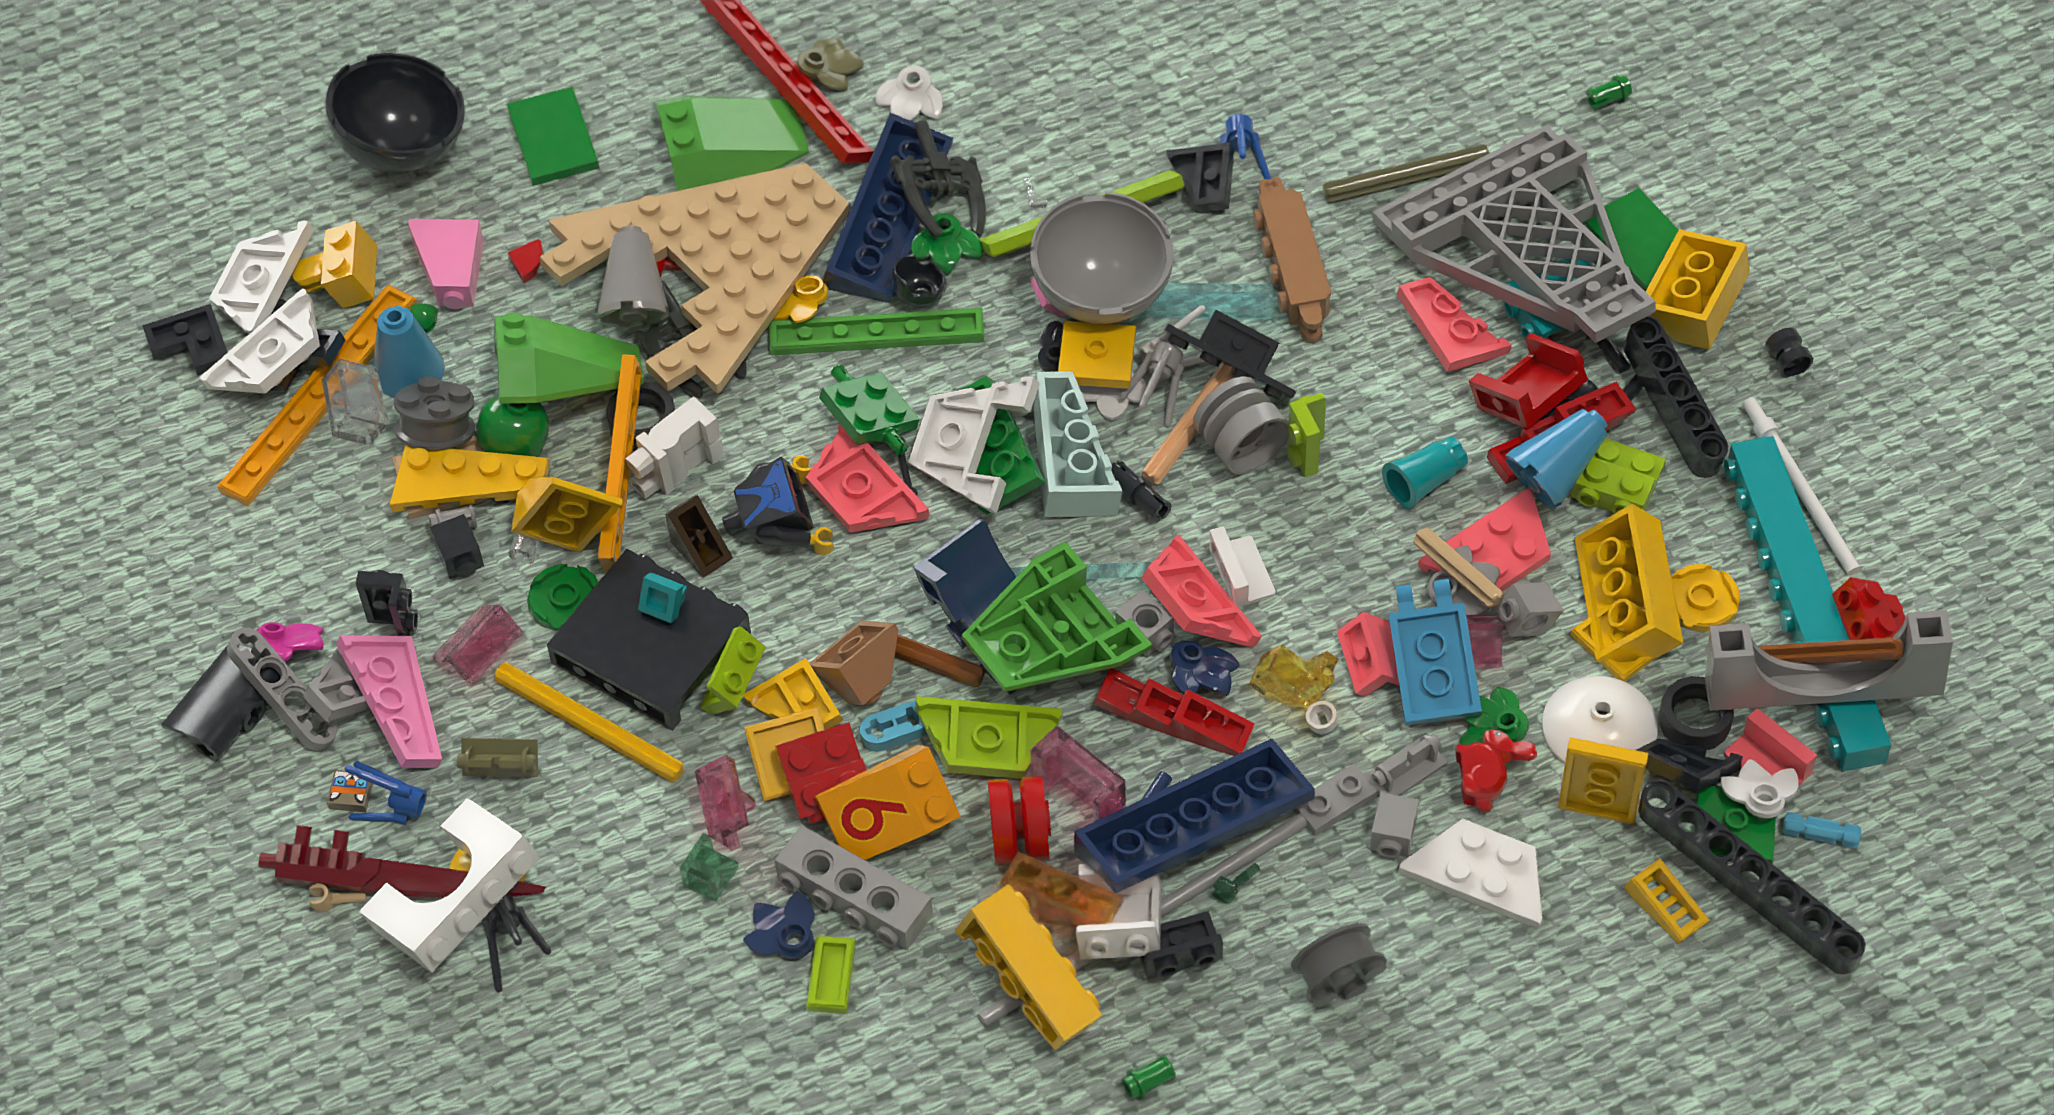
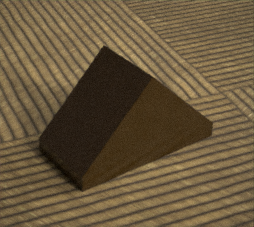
[665,495,733,577]

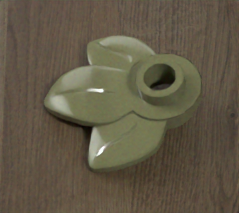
[796,38,864,90]

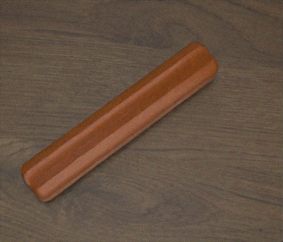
[895,634,985,687]

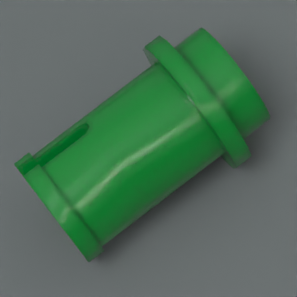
[1585,75,1632,111]
[1121,1055,1176,1100]

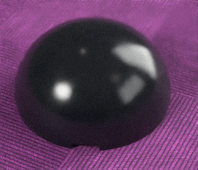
[325,53,465,173]

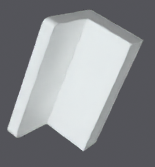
[1209,526,1276,607]

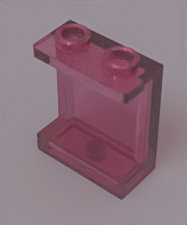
[1030,725,1126,822]

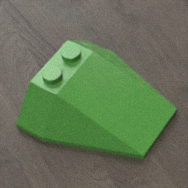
[654,95,809,191]
[494,313,644,404]
[962,541,1152,692]

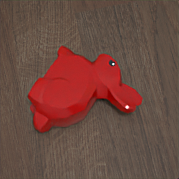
[1455,730,1538,813]

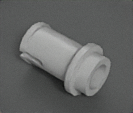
[429,505,477,528]

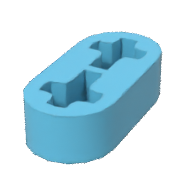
[859,702,927,752]

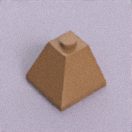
[809,620,898,706]

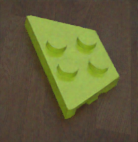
[915,696,1062,779]

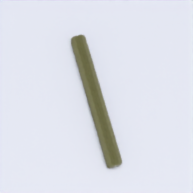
[1323,144,1489,203]

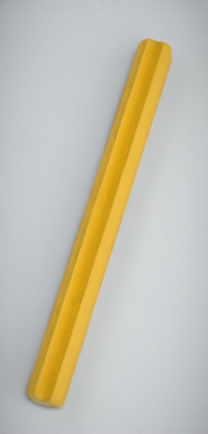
[494,662,684,782]

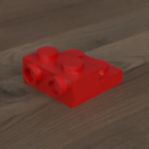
[1832,577,1906,640]
[775,722,866,824]

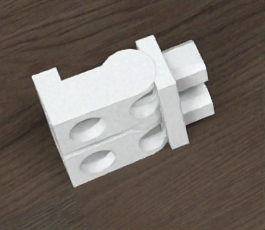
[625,396,724,499]

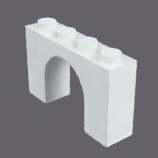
[359,798,540,973]

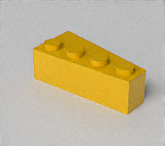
[955,884,1102,1051]

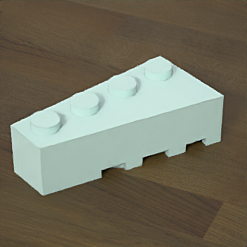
[1033,372,1122,517]

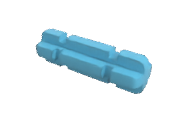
[1783,812,1861,848]

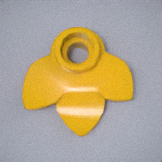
[773,276,828,323]

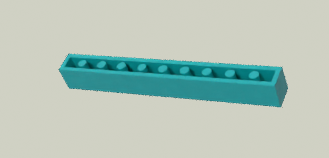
[1724,436,1892,772]

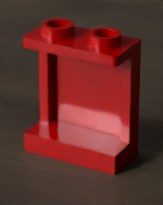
[1468,333,1588,429]

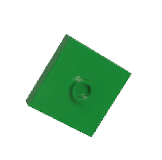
[1695,785,1776,864]

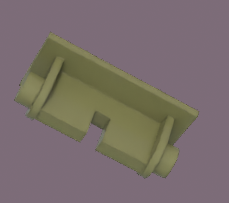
[457,738,538,777]

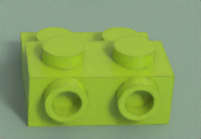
[1571,438,1666,514]

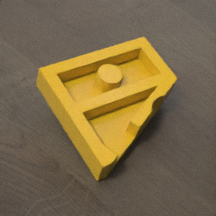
[743,658,843,730]

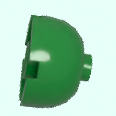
[475,394,549,457]

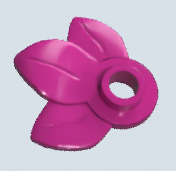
[256,622,324,662]

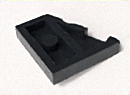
[1166,143,1234,213]
[1636,738,1743,792]

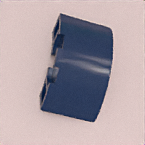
[913,519,1017,695]

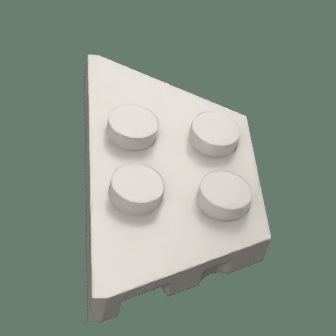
[209,221,314,334]
[199,288,320,394]
[1398,819,1542,929]

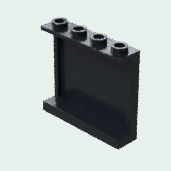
[547,549,751,731]

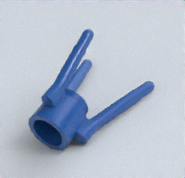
[1220,114,1271,180]
[344,761,427,825]

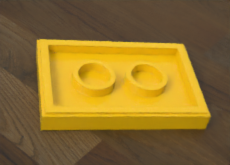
[1558,737,1648,824]

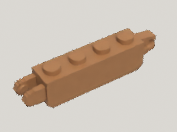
[1253,177,1331,344]

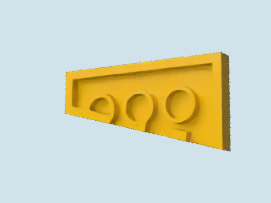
[390,444,550,512]

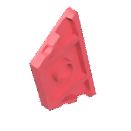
[806,424,929,533]
[1418,488,1551,591]
[1141,536,1262,647]

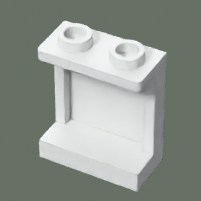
[1076,864,1162,960]

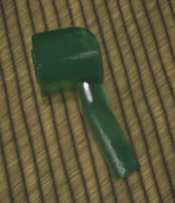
[1211,863,1260,904]

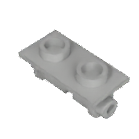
[1364,734,1448,796]

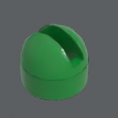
[409,303,438,333]

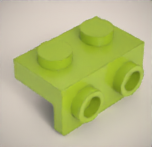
[1287,393,1326,477]
[700,627,766,715]

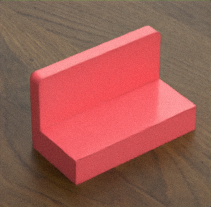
[1337,612,1399,696]
[1724,708,1817,787]

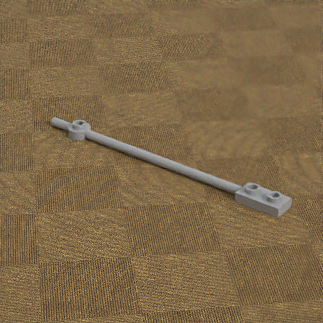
[977,764,1377,1027]

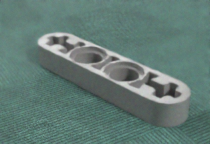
[227,628,337,751]

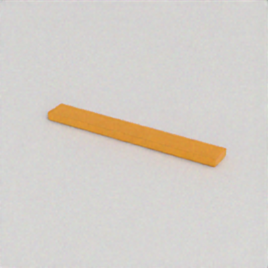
[217,284,418,506]

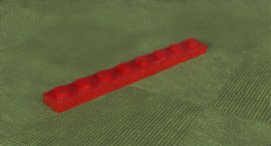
[699,0,874,164]

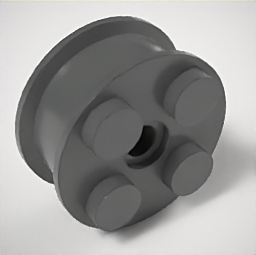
[394,376,475,450]
[1291,923,1387,1007]

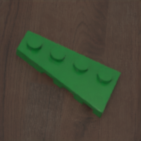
[962,376,1046,515]

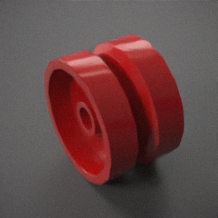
[988,776,1051,866]

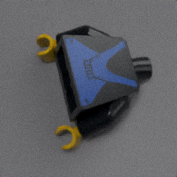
[722,455,834,555]

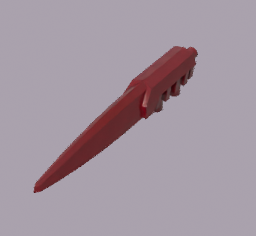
[258,825,546,898]

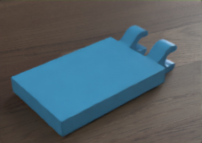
[1388,579,1482,726]

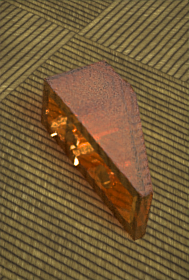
[1000,852,1124,928]

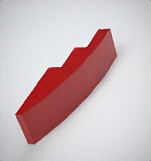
[1487,381,1636,484]
[1093,668,1255,756]

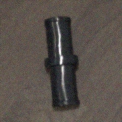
[1111,460,1172,522]

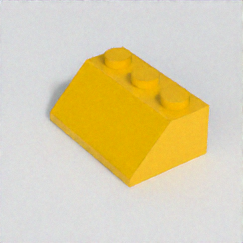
[1646,229,1750,350]

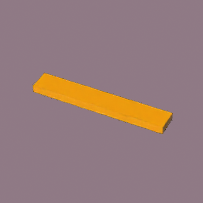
[598,354,642,571]

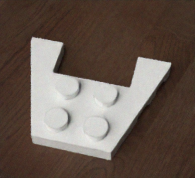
[908,376,1040,514]

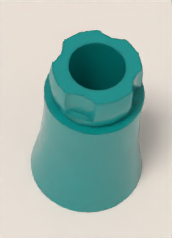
[1382,436,1468,509]

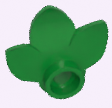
[911,213,982,274]
[1459,687,1529,745]

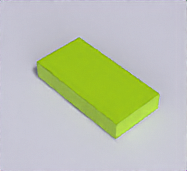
[807,936,856,1014]

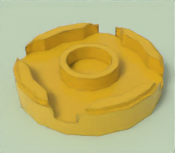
[1671,564,1741,632]

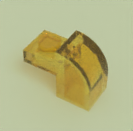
[1249,644,1338,710]

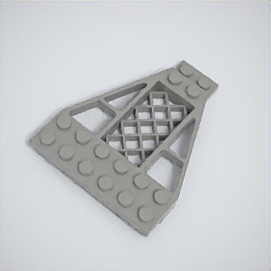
[1372,125,1656,343]

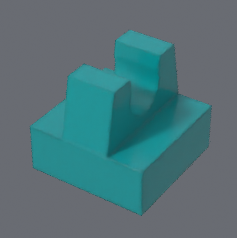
[638,572,687,623]

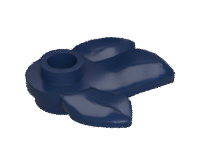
[1170,641,1240,696]
[743,891,815,960]

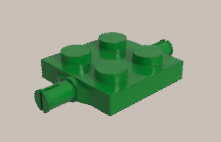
[819,364,920,456]

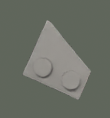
[303,648,370,722]

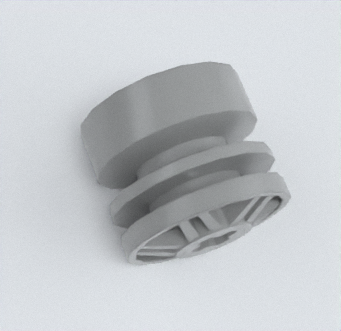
[1193,376,1290,475]

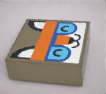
[327,770,373,812]

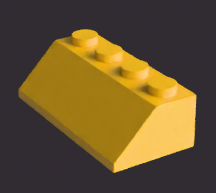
[1574,504,1684,663]

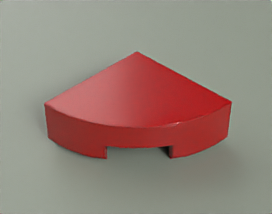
[507,238,544,283]

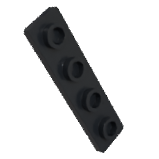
[1163,310,1297,401]

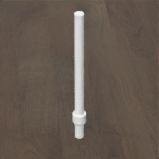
[1742,397,1861,576]

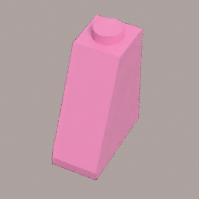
[408,219,484,309]

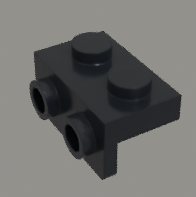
[355,570,418,636]
[1139,911,1223,979]

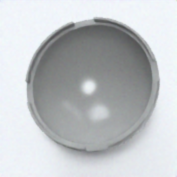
[1030,192,1174,324]

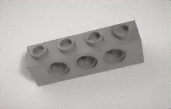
[775,825,933,950]

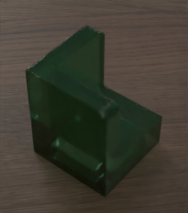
[679,833,739,901]

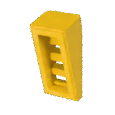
[1624,858,1710,944]

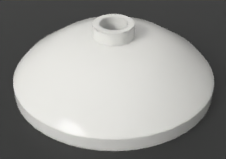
[1542,676,1658,764]

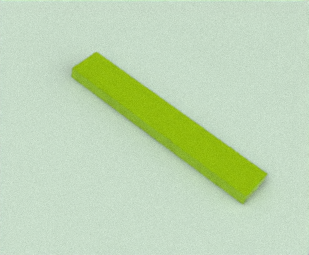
[979,170,1185,257]

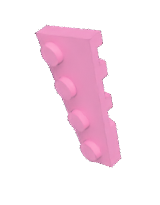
[336,635,442,768]

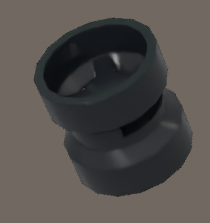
[1765,327,1814,378]

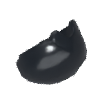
[892,254,947,306]

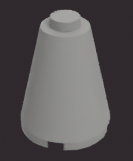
[597,226,669,327]

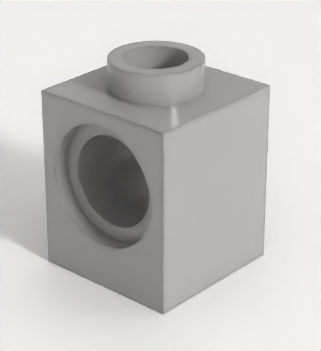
[1494,582,1563,637]
[1115,590,1174,658]
[1370,792,1419,858]

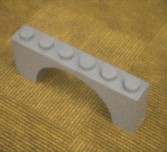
[1705,610,1953,711]

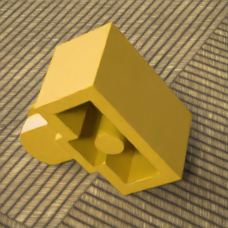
[292,220,378,309]

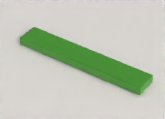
[769,308,984,356]

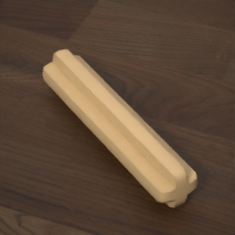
[1413,527,1504,609]

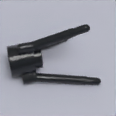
[482,893,552,993]

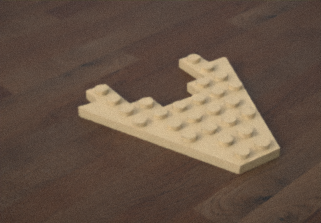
[540,163,850,394]

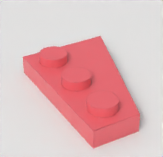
[1397,277,1512,372]

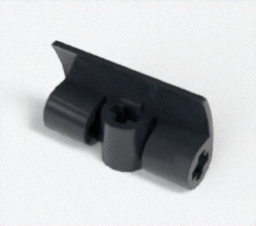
[161,645,280,761]

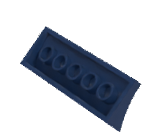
[822,112,954,303]
[1074,738,1315,894]

